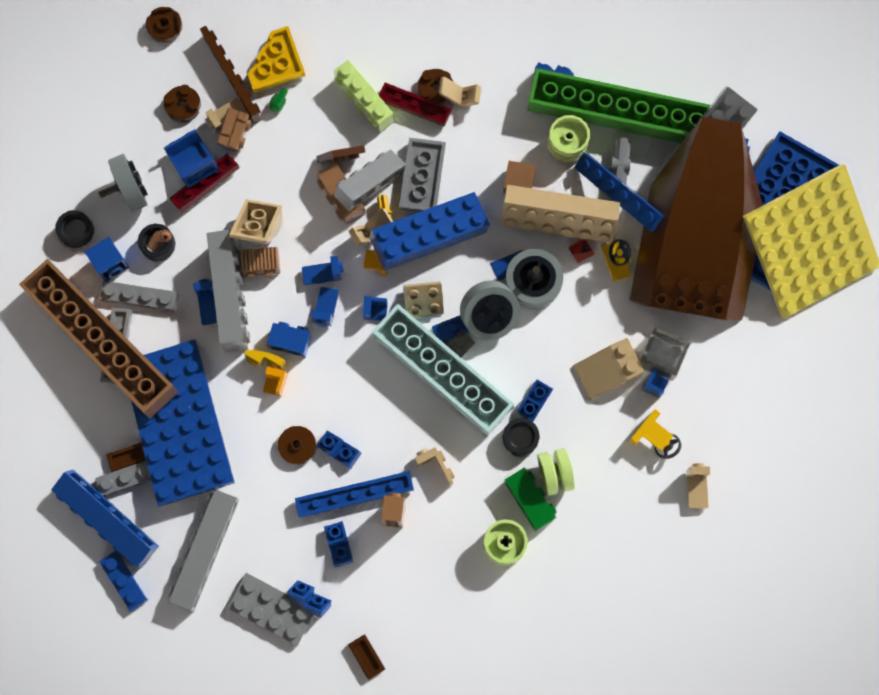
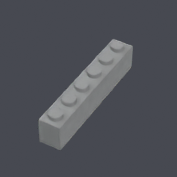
[168,489,239,611]

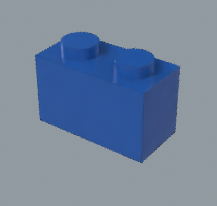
[267,321,312,358]

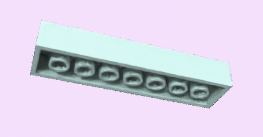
[372,304,514,436]

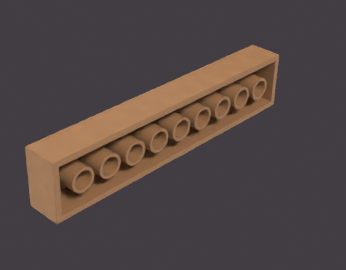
[19,258,178,419]

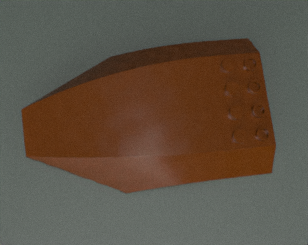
[629,117,763,320]

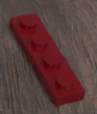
[379,82,452,127]
[169,153,240,214]

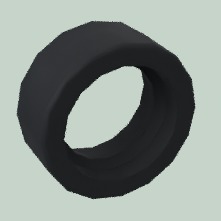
[55,210,94,248]
[137,223,176,261]
[502,418,540,456]

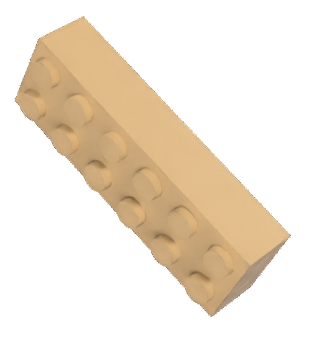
[501,185,620,243]

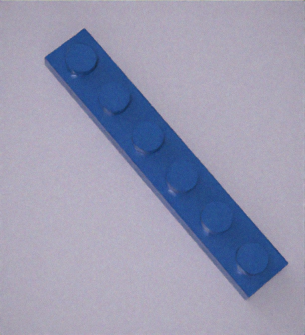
[574,152,664,232]
[294,471,414,518]

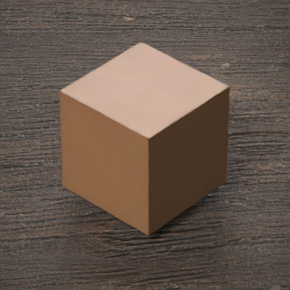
[503,160,536,194]

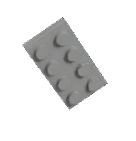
[399,137,446,212]
[227,572,314,646]

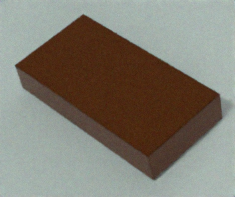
[106,442,146,472]
[348,634,386,680]

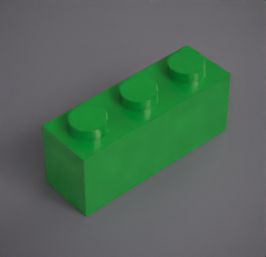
[504,467,557,532]

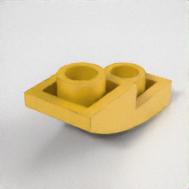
[243,350,286,370]

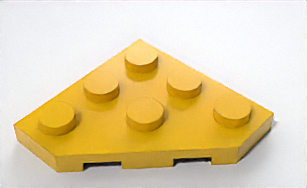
[248,26,306,93]

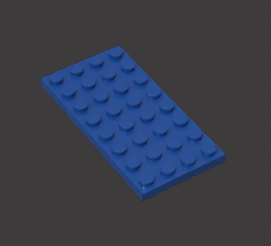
[751,131,839,291]
[131,339,235,507]

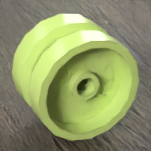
[547,115,590,163]
[537,448,575,496]
[483,519,528,566]

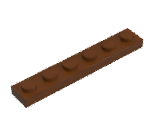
[199,25,261,124]

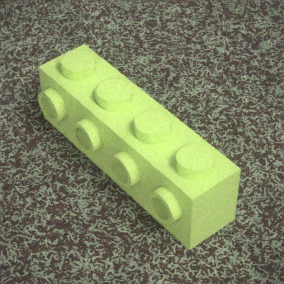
[334,60,394,132]

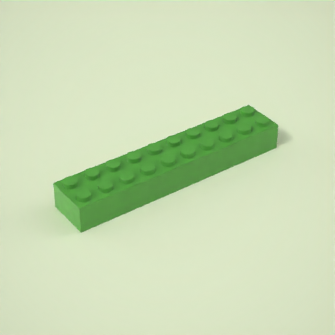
[527,68,710,143]

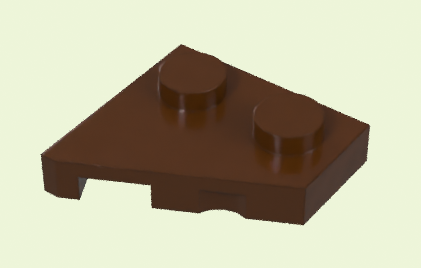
[316,145,366,163]

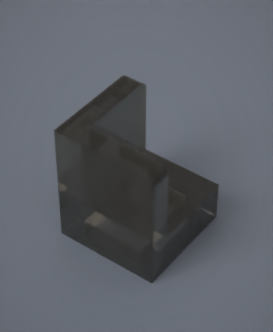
[443,330,476,358]

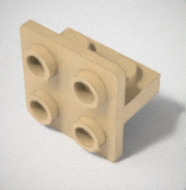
[403,281,444,317]

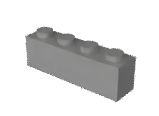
[334,149,406,211]

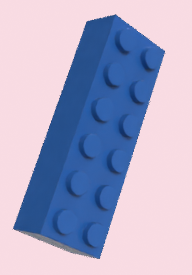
[369,192,490,271]

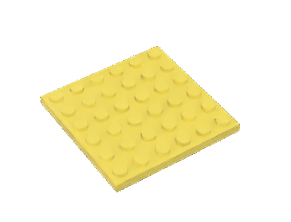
[743,164,879,318]

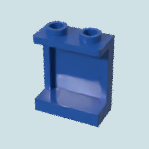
[163,129,220,188]

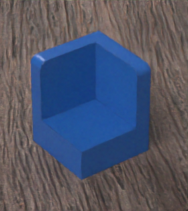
[362,296,388,321]
[643,369,669,399]

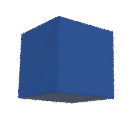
[85,237,130,281]

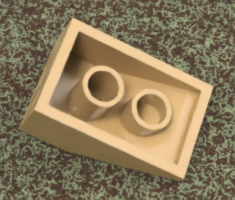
[229,199,283,244]
[573,338,644,400]

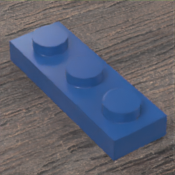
[99,551,148,612]

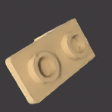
[439,77,481,108]
[205,98,247,132]
[348,208,393,247]
[414,447,455,486]
[686,463,711,509]

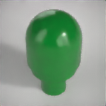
[269,88,288,113]

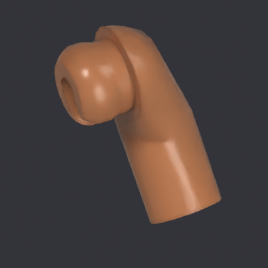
[147,230,172,251]

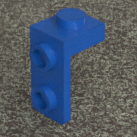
[302,256,344,285]
[193,279,217,326]
[311,287,339,327]

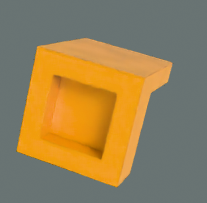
[363,249,387,276]
[263,366,288,397]

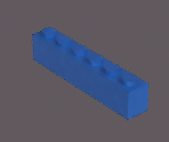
[51,470,159,567]

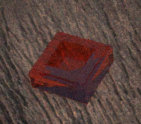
[568,239,594,264]

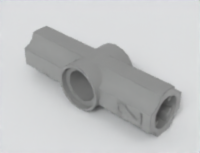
[610,137,631,184]

